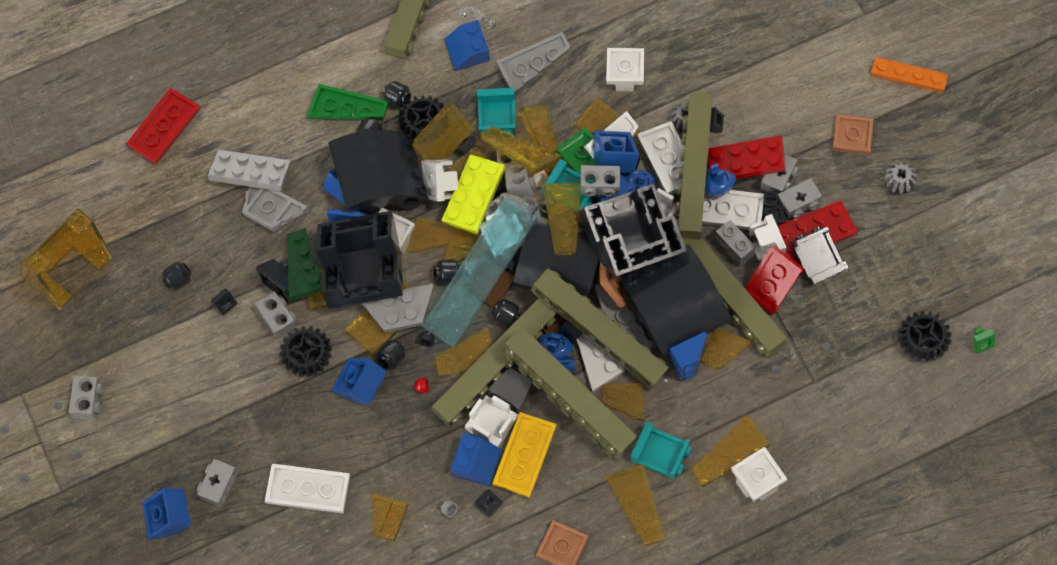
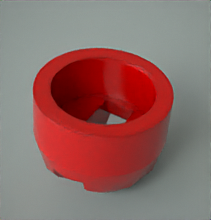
[414,377,429,393]

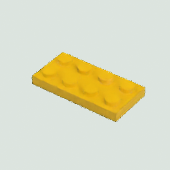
[493,412,557,498]

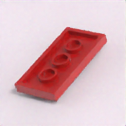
[126,88,201,165]
[708,135,786,179]
[777,200,858,260]

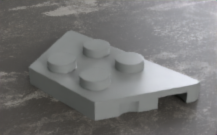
[242,186,309,232]
[361,284,434,333]

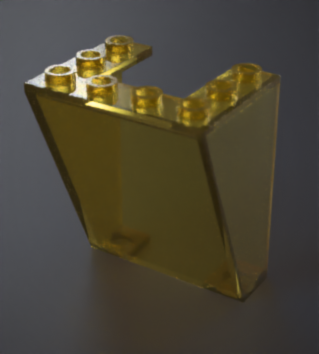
[19,208,113,310]

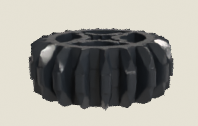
[398,94,449,144]
[898,310,952,362]
[280,326,332,377]

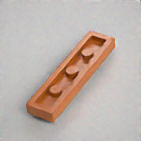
[871,57,948,93]

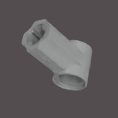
[498,193,539,221]

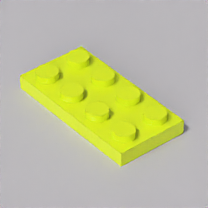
[441,154,506,234]

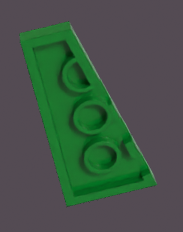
[307,84,389,120]

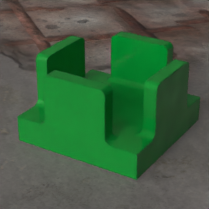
[556,127,596,173]

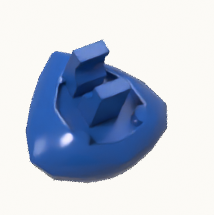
[705,163,736,197]
[623,169,656,191]
[539,333,573,359]

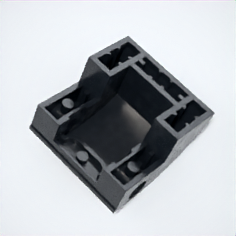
[328,129,429,214]
[578,184,687,277]
[513,203,600,299]
[316,210,403,309]
[620,244,732,356]

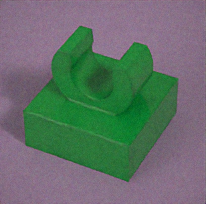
[973,327,995,354]

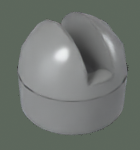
[441,500,458,518]

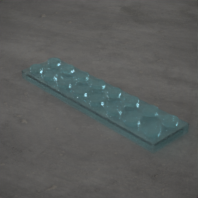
[422,197,538,348]

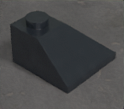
[256,259,291,305]

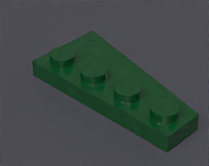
[287,228,322,302]

